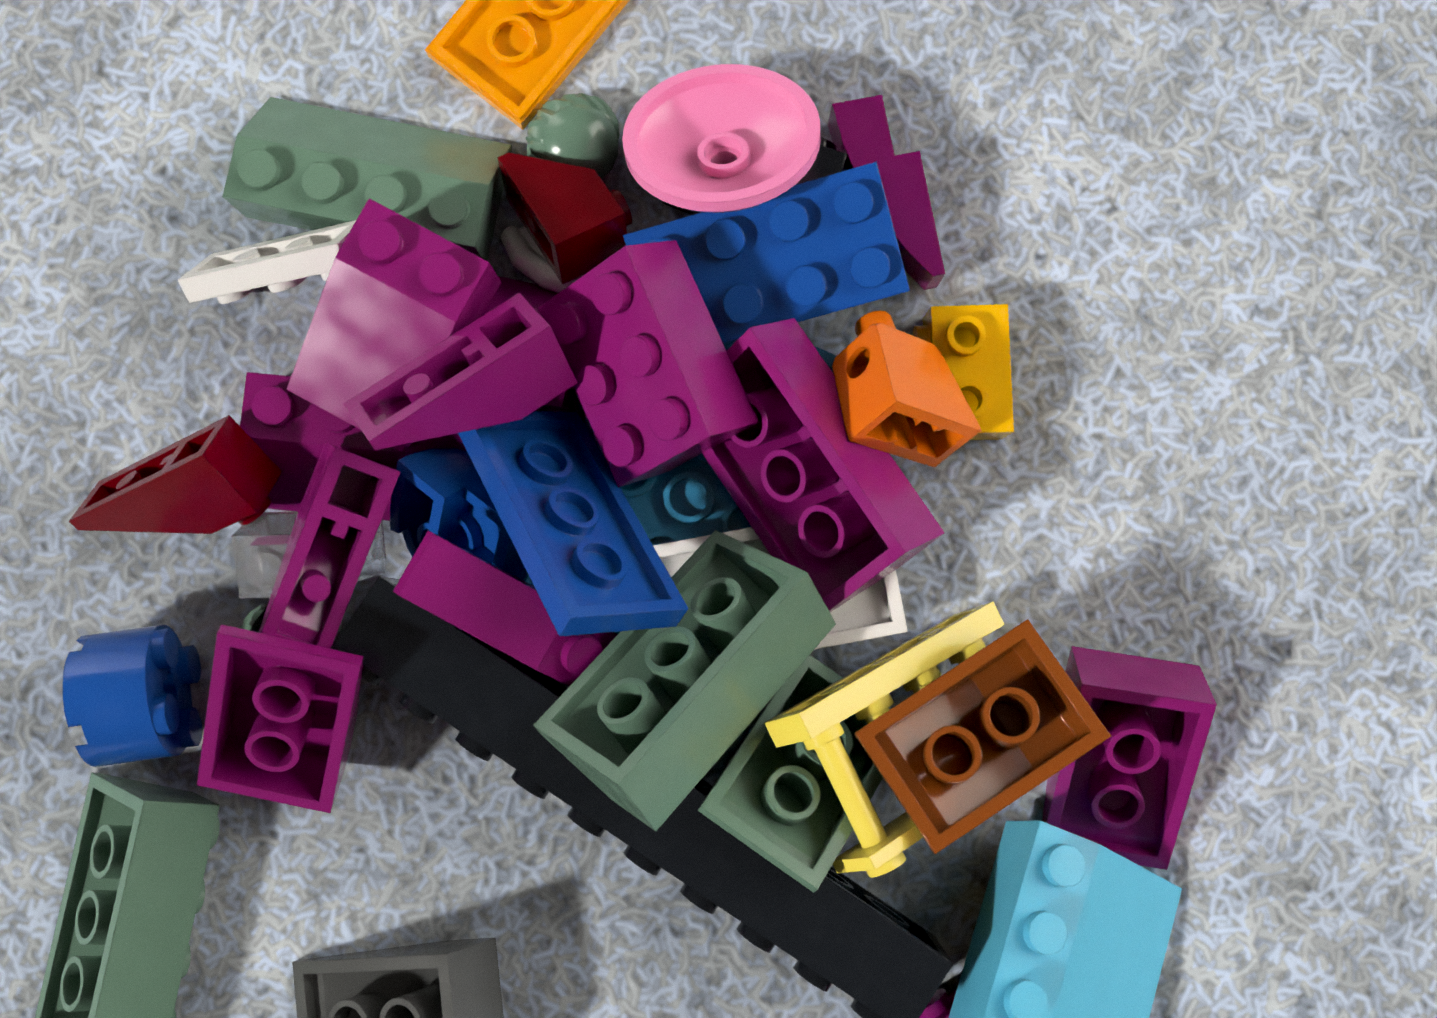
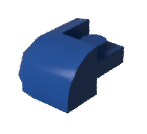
[390,449,528,580]

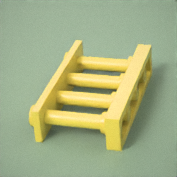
[764,602,1005,878]

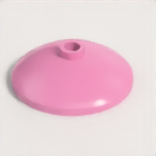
[622,64,821,213]

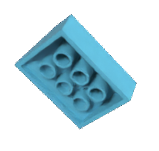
[949,820,1182,1018]

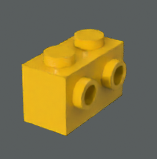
[913,304,1014,440]

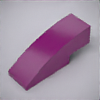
[828,95,945,290]

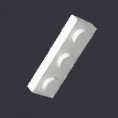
[178,220,356,304]

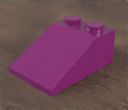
[286,198,501,454]
[197,624,364,813]
[1042,646,1217,870]

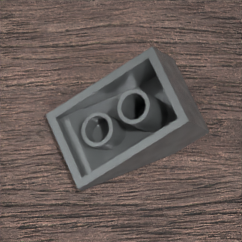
[292,938,504,1018]

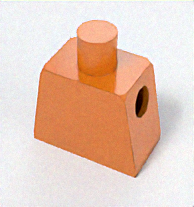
[832,310,981,468]

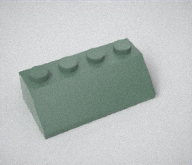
[222,97,512,261]
[533,530,836,831]
[35,772,220,1018]

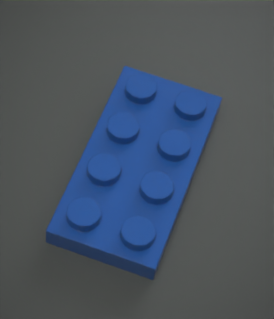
[623,161,910,343]
[458,411,689,637]

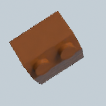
[855,619,1111,854]

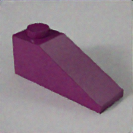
[343,293,578,450]
[259,442,400,649]
[393,530,618,686]

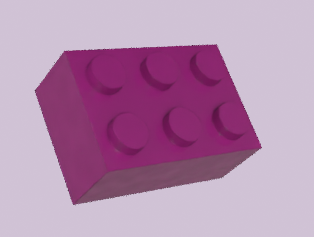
[538,240,758,488]

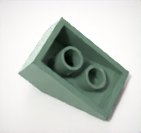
[698,655,883,893]

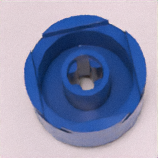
[63,625,203,767]

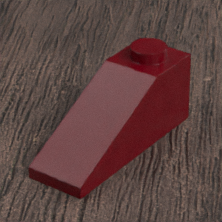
[69,415,282,534]

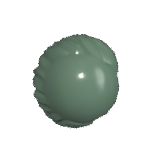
[526,93,620,179]

